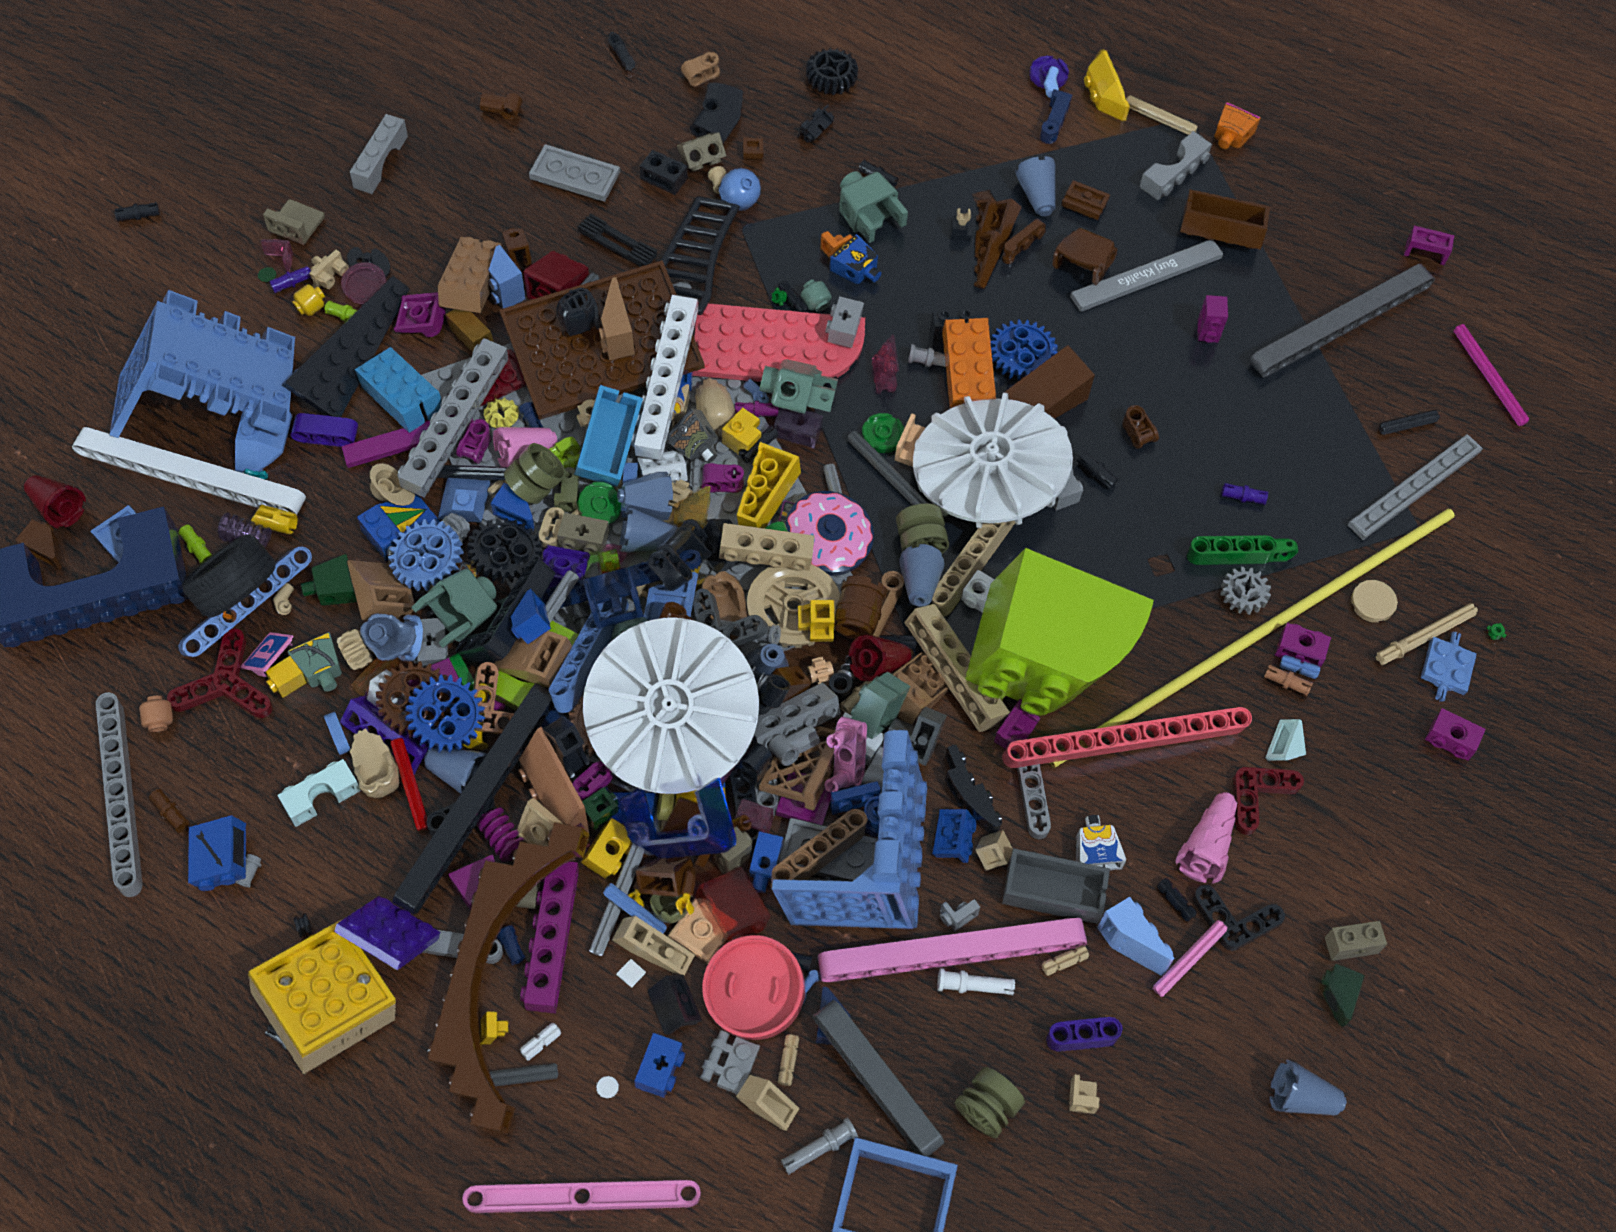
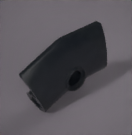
[690,83,743,143]

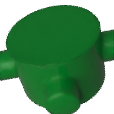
[772,288,787,306]
[1487,623,1507,640]

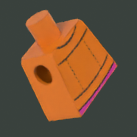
[1214,102,1261,149]

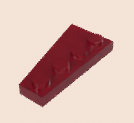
[447,349,526,407]

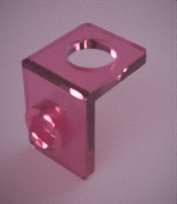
[261,239,293,272]
[735,799,774,833]

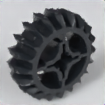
[806,48,858,95]

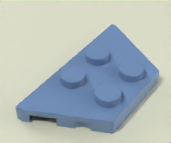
[644,572,698,620]

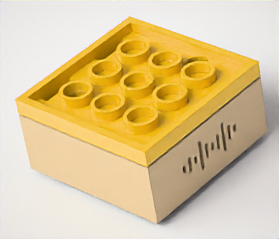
[249,920,396,1074]

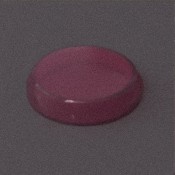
[341,263,386,304]

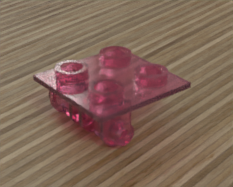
[872,334,899,394]

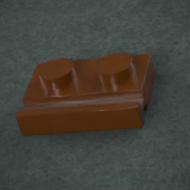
[1061,180,1110,220]

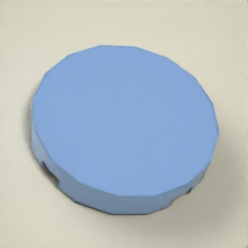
[399,614,423,661]

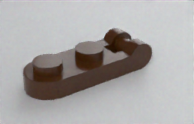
[1002,219,1046,264]

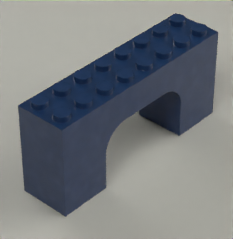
[0,506,189,647]

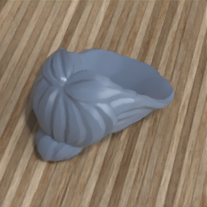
[360,613,416,661]

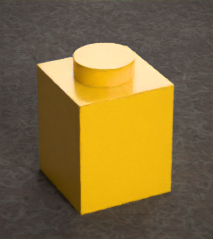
[266,656,307,698]

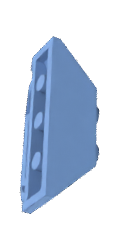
[235,412,292,473]

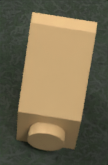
[736,1075,799,1131]

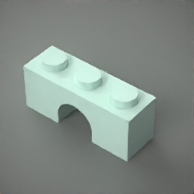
[277,759,361,827]

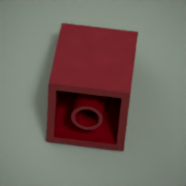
[524,251,589,300]

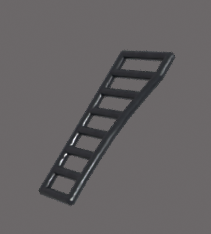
[660,196,740,315]

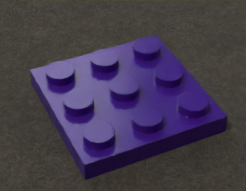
[334,896,441,970]

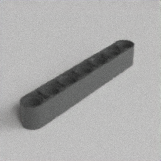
[813,1000,944,1157]

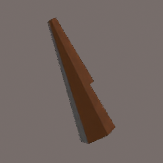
[974,197,1022,289]

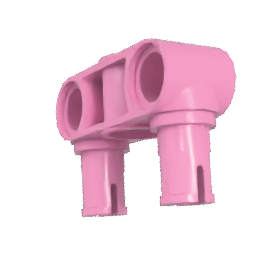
[824,717,867,792]

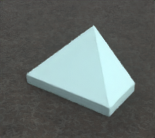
[1265,719,1306,761]

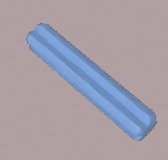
[603,883,667,934]

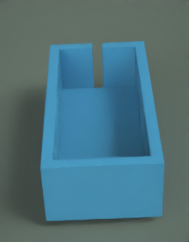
[355,347,442,433]
[574,385,643,487]

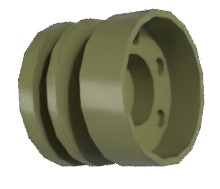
[955,1067,1025,1138]

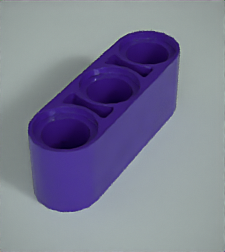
[291,413,358,447]
[1046,1017,1122,1052]

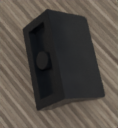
[648,975,702,1035]

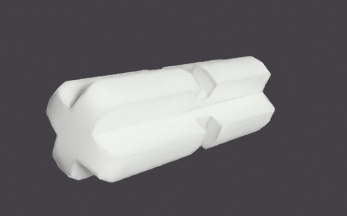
[520,1023,561,1060]

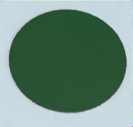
[258,267,276,282]

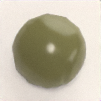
[650,895,687,923]

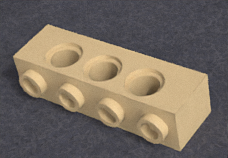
[719,523,815,571]

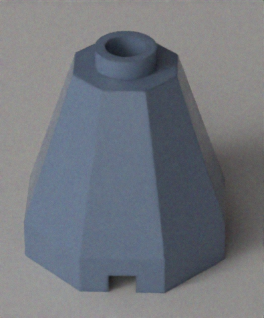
[617,472,673,520]

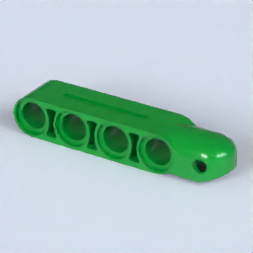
[1187,535,1298,565]

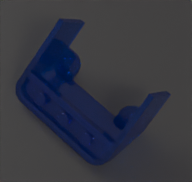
[618,777,737,858]

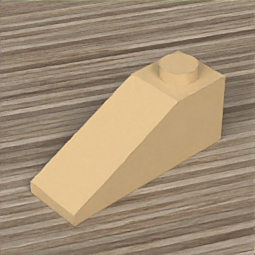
[612,916,695,975]

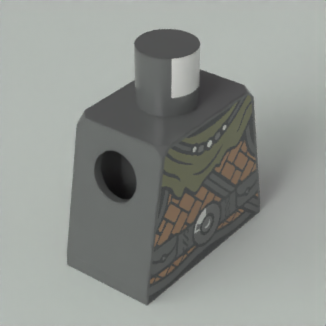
[666,409,718,463]

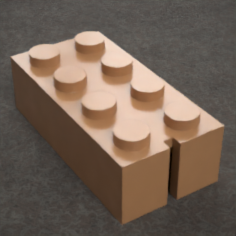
[438,237,502,313]

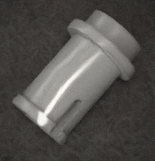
[235,854,262,887]

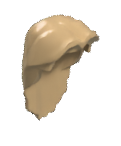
[695,377,735,437]
[350,729,399,798]

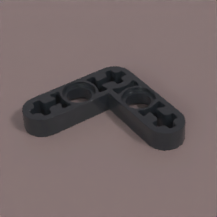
[1193,885,1285,951]

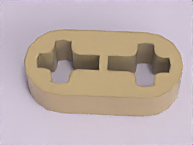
[539,507,565,548]

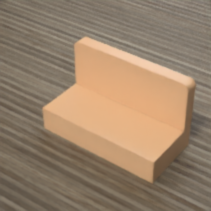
[895,414,925,467]

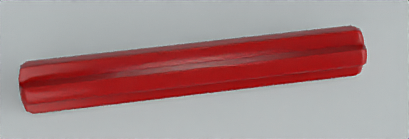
[391,738,428,831]

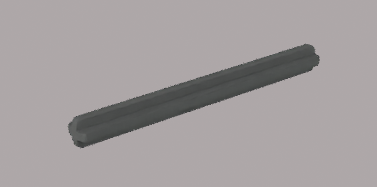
[847,431,930,505]

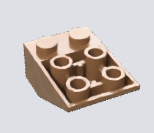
[347,560,415,623]
[494,631,572,688]
[892,651,949,725]

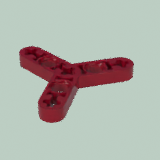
[167,628,273,718]

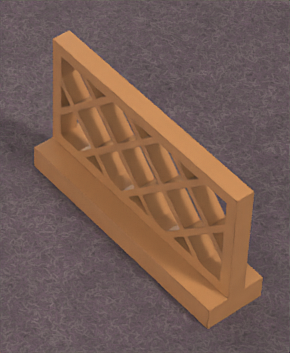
[759,726,835,810]

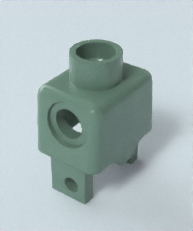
[839,171,908,243]
[759,359,838,414]
[411,569,497,648]

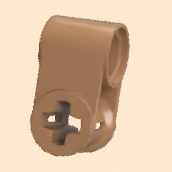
[681,52,720,86]

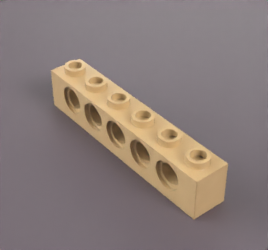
[904,604,1010,732]

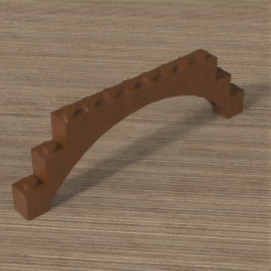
[428,823,590,1134]

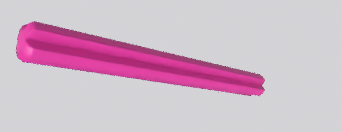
[1454,324,1529,426]

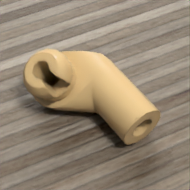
[273,583,294,615]

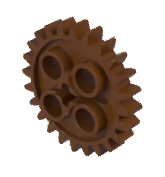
[376,661,455,738]

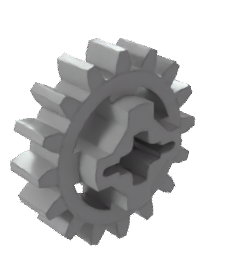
[1220,567,1271,615]

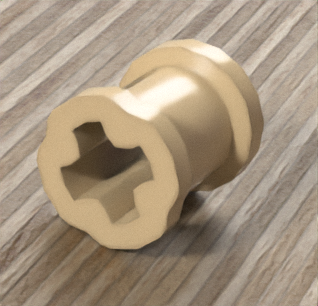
[708,166,726,194]

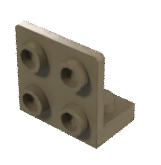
[263,199,325,245]

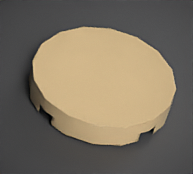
[1351,580,1398,623]

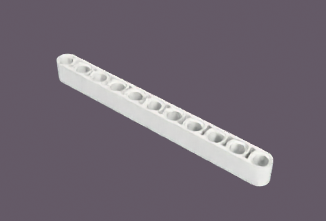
[72,427,306,515]

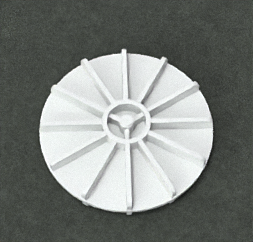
[913,393,1073,528]
[583,618,759,794]

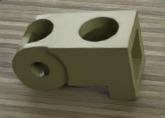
[554,467,580,512]

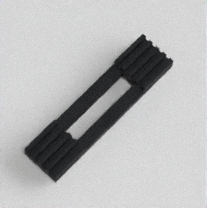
[578,213,657,267]

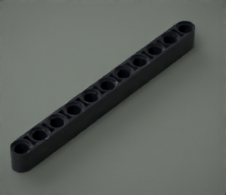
[392,683,554,915]

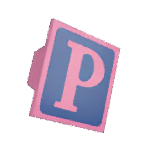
[240,632,293,677]

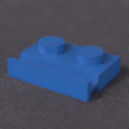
[830,781,880,815]

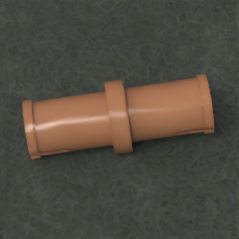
[1264,664,1313,696]

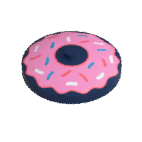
[785,491,874,576]

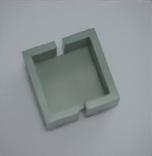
[850,671,911,739]

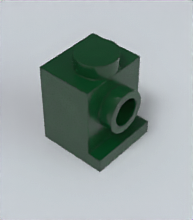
[582,787,620,830]

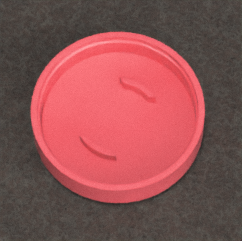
[702,935,805,1040]

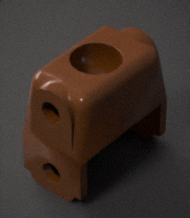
[1053,228,1117,286]

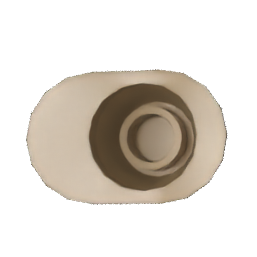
[370,463,415,506]

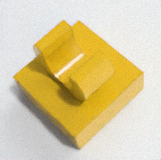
[480,1012,508,1045]

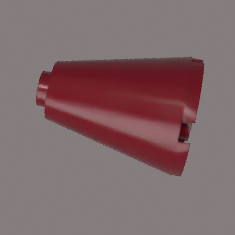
[24,475,86,528]
[849,634,911,681]

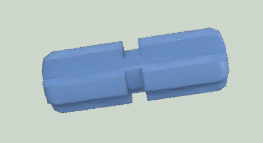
[1280,655,1320,679]

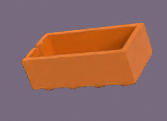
[942,318,996,409]

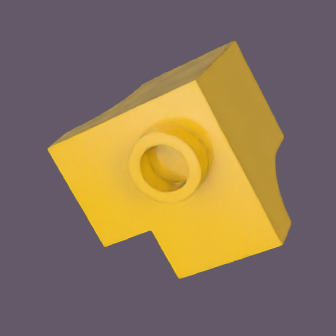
[722,408,762,455]
[798,600,835,642]

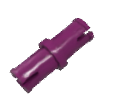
[735,401,778,418]

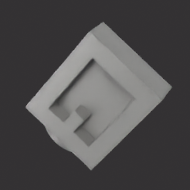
[940,899,980,932]

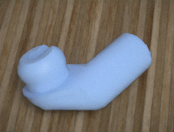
[1044,67,1059,98]
[743,379,769,403]

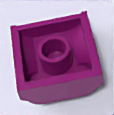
[394,292,446,337]

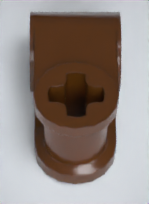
[1122,405,1159,449]

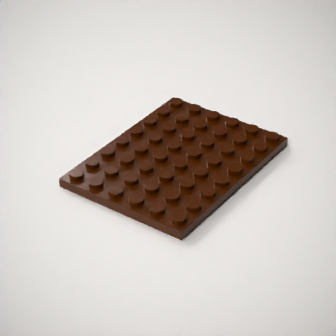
[500,260,705,420]

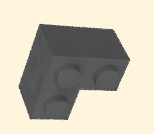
[882,707,947,766]

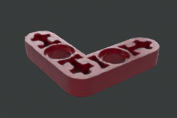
[1233,767,1304,835]

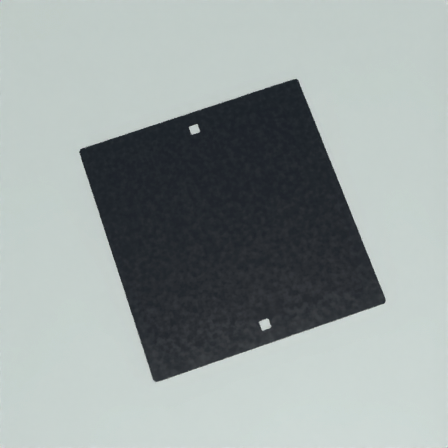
[742,119,1418,657]

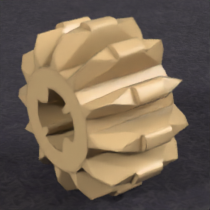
[337,629,373,670]

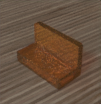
[351,657,400,697]

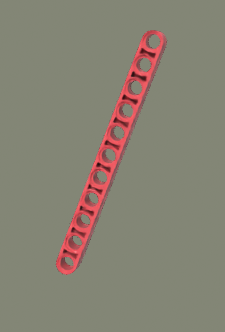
[1002,707,1252,768]

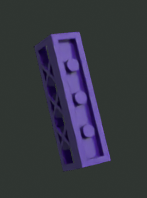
[339,696,429,775]

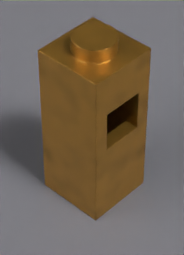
[446,309,494,352]

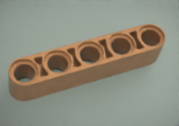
[771,809,867,889]

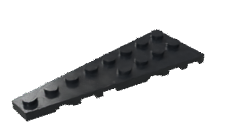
[282,276,410,417]

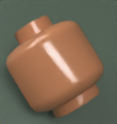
[139,696,173,732]

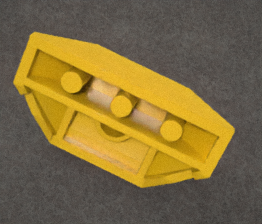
[1084,49,1130,121]

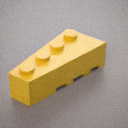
[737,442,801,529]

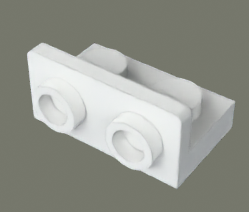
[637,450,688,483]

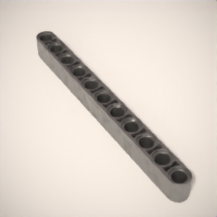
[1249,264,1435,377]

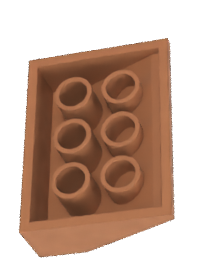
[518,727,589,833]

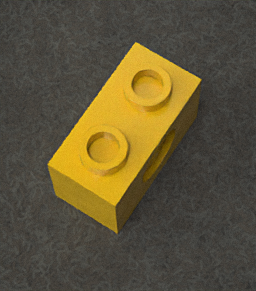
[580,818,635,878]

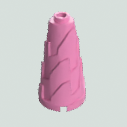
[1176,792,1237,883]

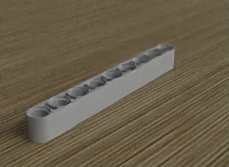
[96,692,143,897]

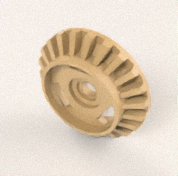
[747,564,840,648]

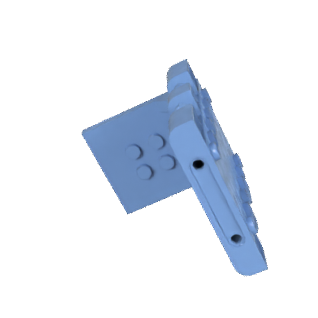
[109,290,295,438]
[772,730,927,929]

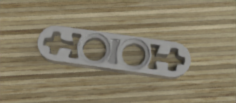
[1017,755,1051,839]

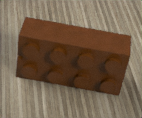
[1180,189,1270,249]

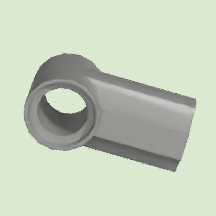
[768,726,819,766]

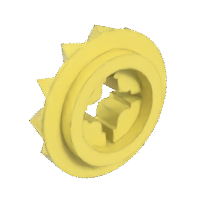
[484,397,519,428]

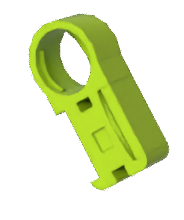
[549,437,581,460]

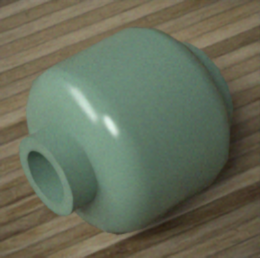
[801,280,832,312]

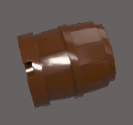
[834,575,887,639]

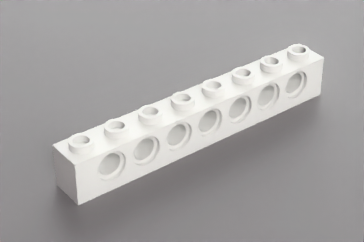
[631,295,698,460]

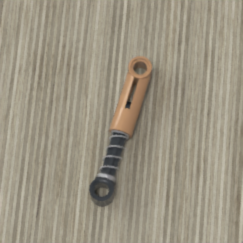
[828,571,904,703]

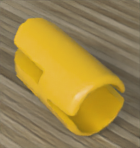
[251,504,298,535]

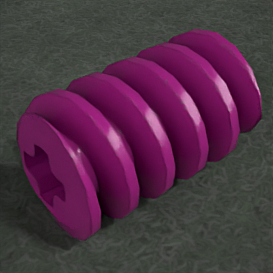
[476,807,525,863]

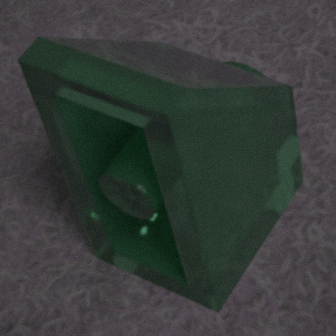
[1321,964,1365,1027]

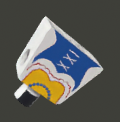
[1076,815,1126,870]

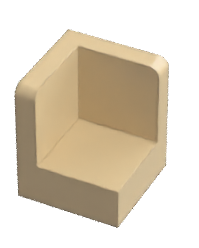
[976,830,1013,870]
[1069,1074,1099,1114]

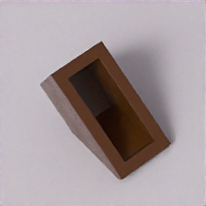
[15,519,62,570]

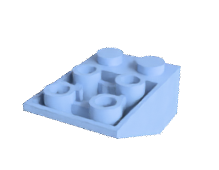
[1097,897,1174,976]

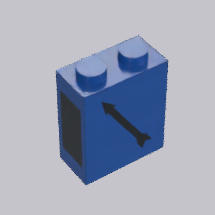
[188,815,246,891]

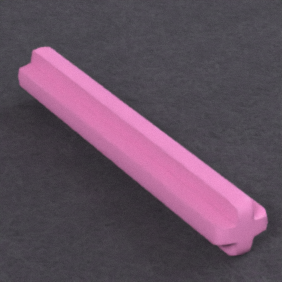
[1153,920,1227,997]

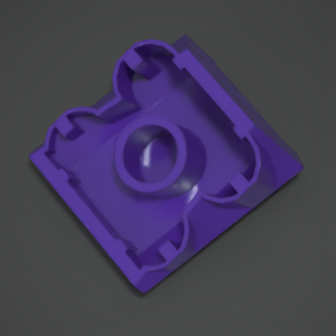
[542,545,590,589]

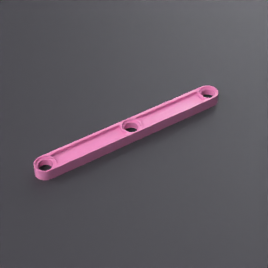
[463,1180,700,1213]

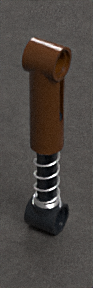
[658,602,791,708]

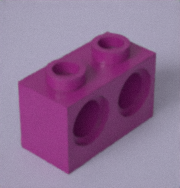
[1197,295,1228,343]

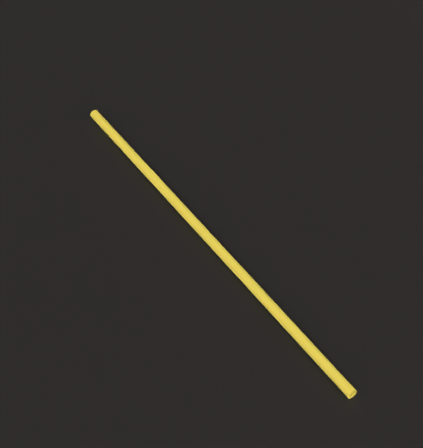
[1049,509,1455,768]

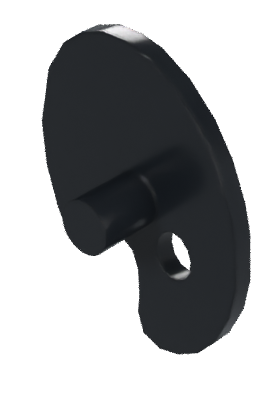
[347,247,391,281]

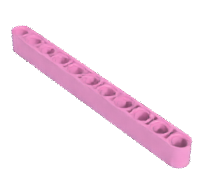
[817,918,1087,982]

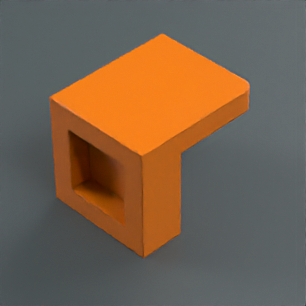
[820,231,853,258]

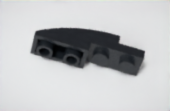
[945,744,1002,834]

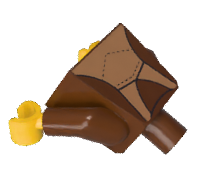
[628,856,696,915]

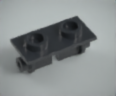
[797,104,834,143]

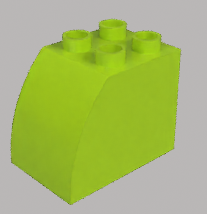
[965,548,1154,715]

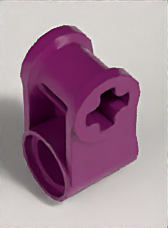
[456,419,492,464]
[701,463,744,493]

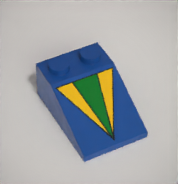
[357,494,440,561]

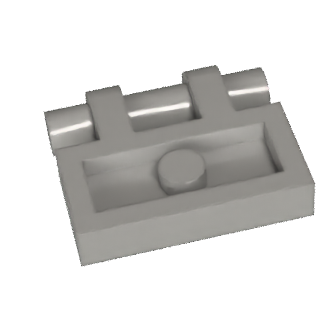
[700,1030,760,1095]

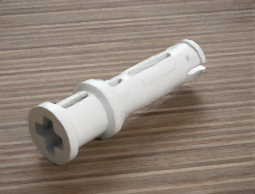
[937,968,1015,995]

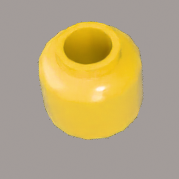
[292,285,325,316]

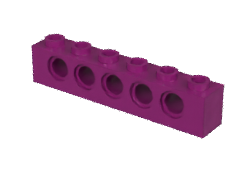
[520,862,579,1014]

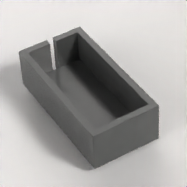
[1002,848,1110,924]

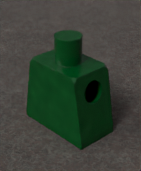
[301,554,357,606]

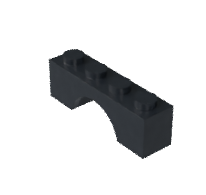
[543,716,610,812]

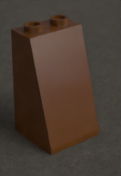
[1004,345,1095,419]

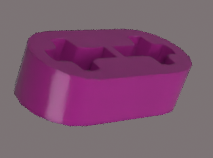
[573,761,613,801]

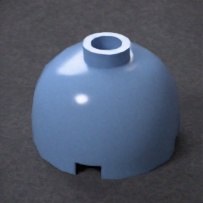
[719,168,761,211]

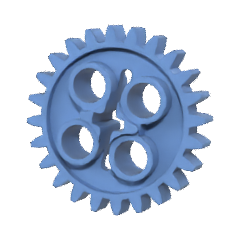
[388,519,464,591]

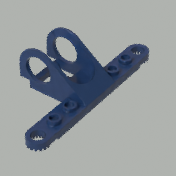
[541,550,702,630]

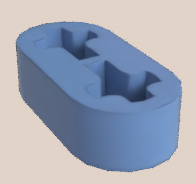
[324,711,350,755]

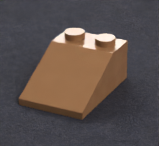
[599,277,635,360]

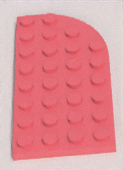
[693,303,865,385]

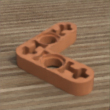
[473,662,514,735]

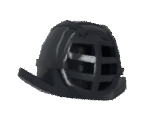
[556,287,600,336]

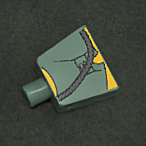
[288,632,342,692]

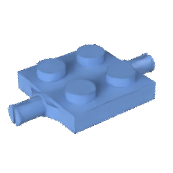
[1421,632,1476,701]

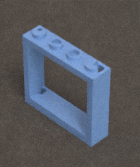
[832,1137,958,1232]

